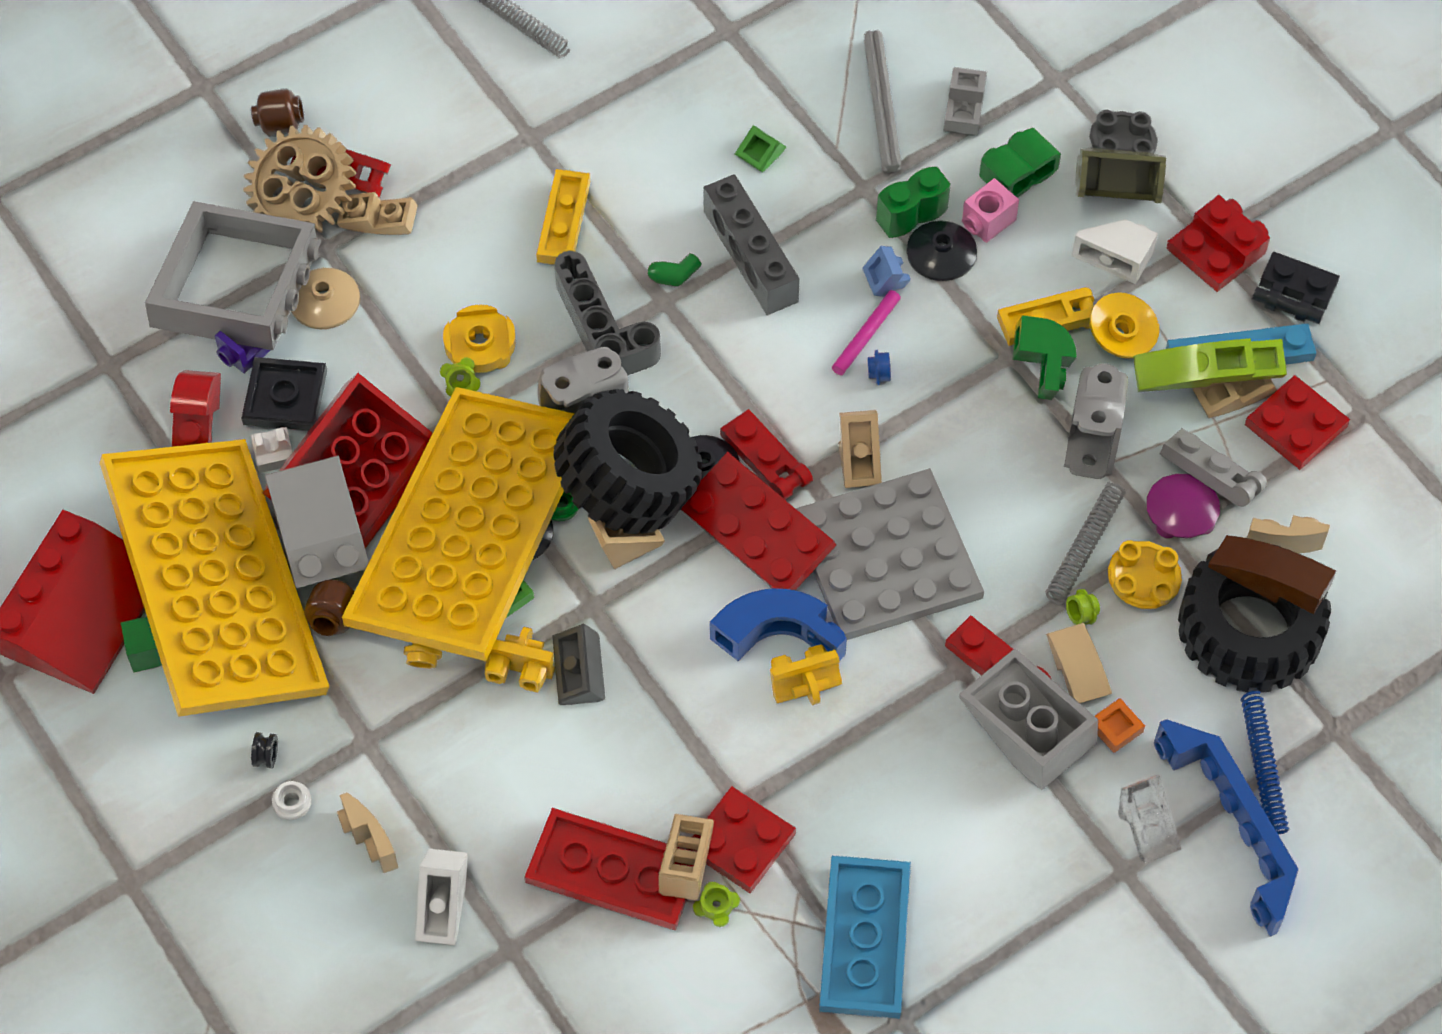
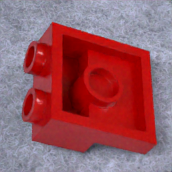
[1166,195,1270,292]

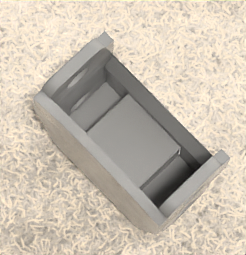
[537,347,629,413]
[1064,364,1128,479]

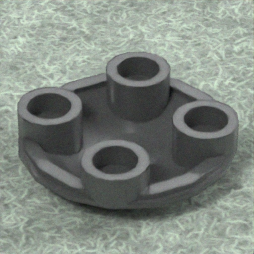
[1089,110,1158,154]

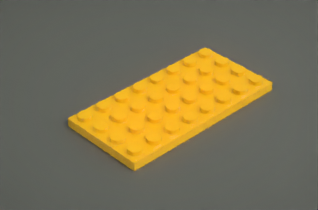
[342,387,575,661]
[99,439,329,717]

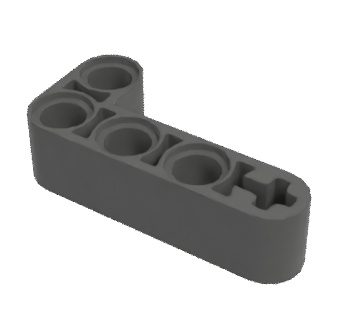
[554,251,661,375]

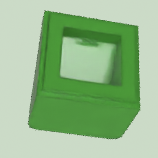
[735,125,787,172]

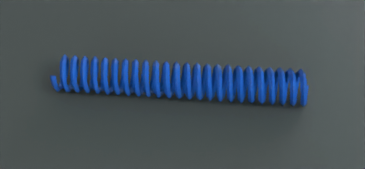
[1240,690,1290,834]

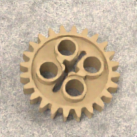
[243,125,356,233]

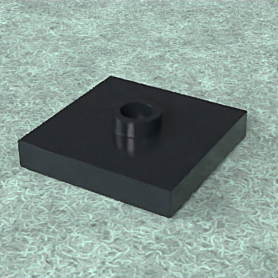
[241,357,327,431]

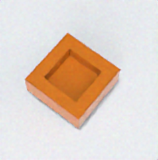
[1095,698,1145,753]

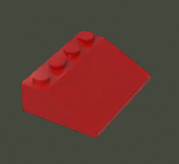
[262,373,433,548]
[0,509,145,694]

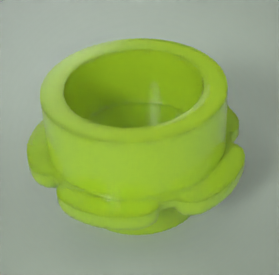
[1066,589,1100,625]

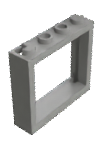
[145,201,321,350]

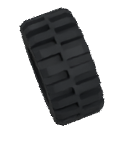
[553,389,702,534]
[1178,544,1331,693]

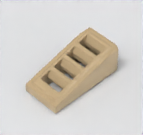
[659,814,714,900]

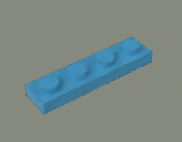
[1166,323,1317,364]

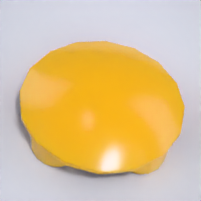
[1108,540,1182,609]

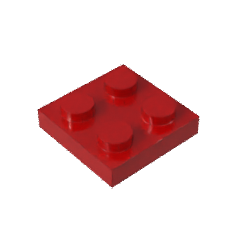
[1245,375,1350,470]
[686,786,796,894]

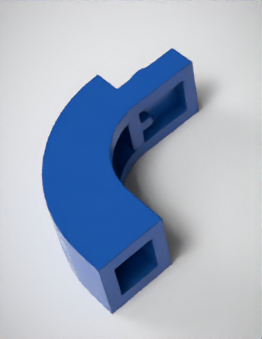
[710,588,847,661]

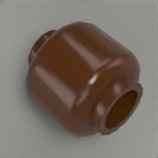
[251,88,304,136]
[304,579,354,636]

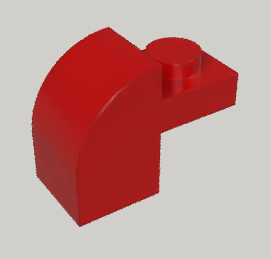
[170,370,221,447]

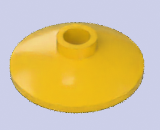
[1089,293,1159,359]

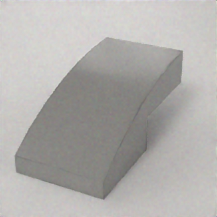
[943,67,987,135]

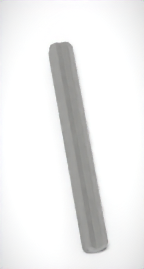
[864,30,901,174]

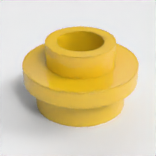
[404,643,442,669]

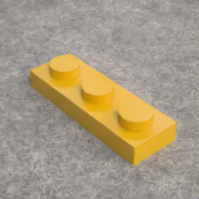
[536,169,591,264]

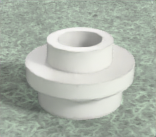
[272,781,312,820]

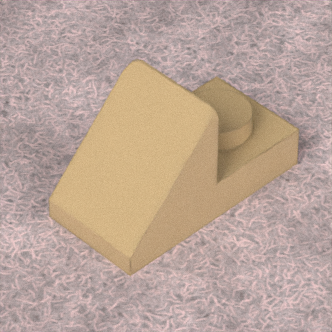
[838,410,882,488]

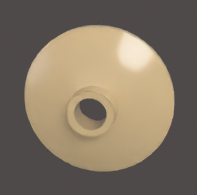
[291,268,360,329]

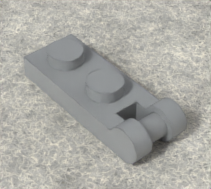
[1160,428,1267,507]

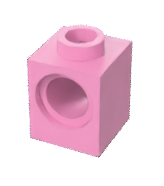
[962,178,1019,243]

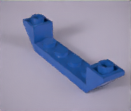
[1154,719,1299,937]

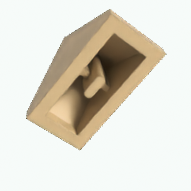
[588,517,665,569]

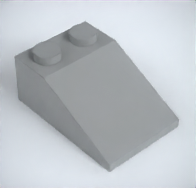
[265,456,369,588]
[959,649,1098,790]

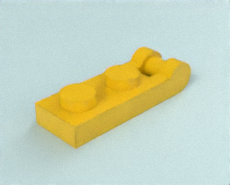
[997,287,1095,346]

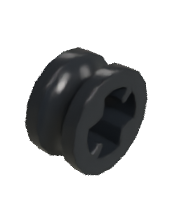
[251,732,278,768]

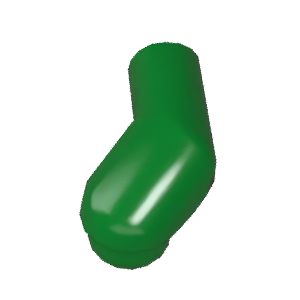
[647,253,702,287]

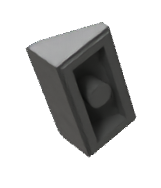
[552,624,605,705]

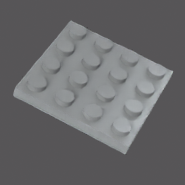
[796,468,984,640]

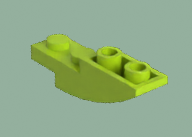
[1133,338,1287,392]

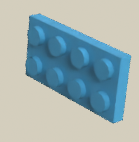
[819,855,911,1019]

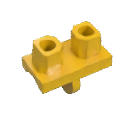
[485,626,555,693]
[770,644,842,705]

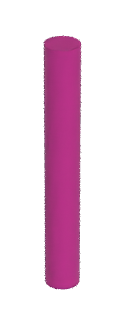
[832,290,901,376]

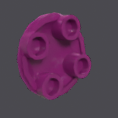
[1147,473,1220,539]

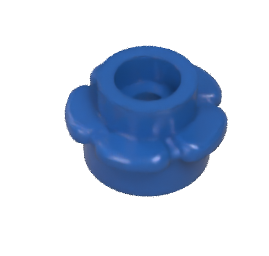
[868,350,891,385]

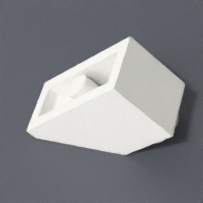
[1072,219,1158,284]
[415,848,468,945]

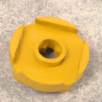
[443,305,516,373]

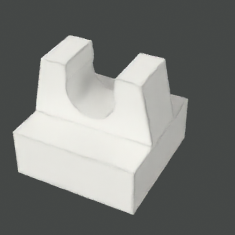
[251,427,292,473]

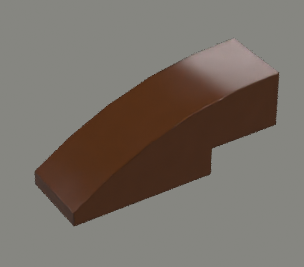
[1208,535,1336,614]

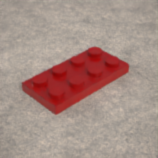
[681,452,836,590]
[524,808,694,931]

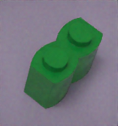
[979,128,1061,198]
[876,167,951,238]

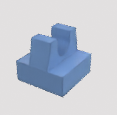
[862,246,911,297]

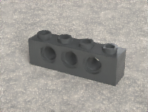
[703,174,800,315]

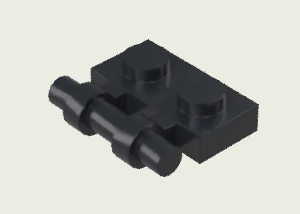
[1252,251,1340,325]

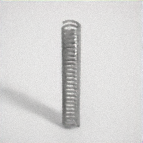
[478,0,570,58]
[1045,481,1126,605]

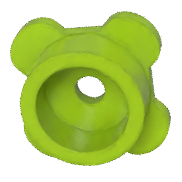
[440,357,481,397]
[693,882,740,927]

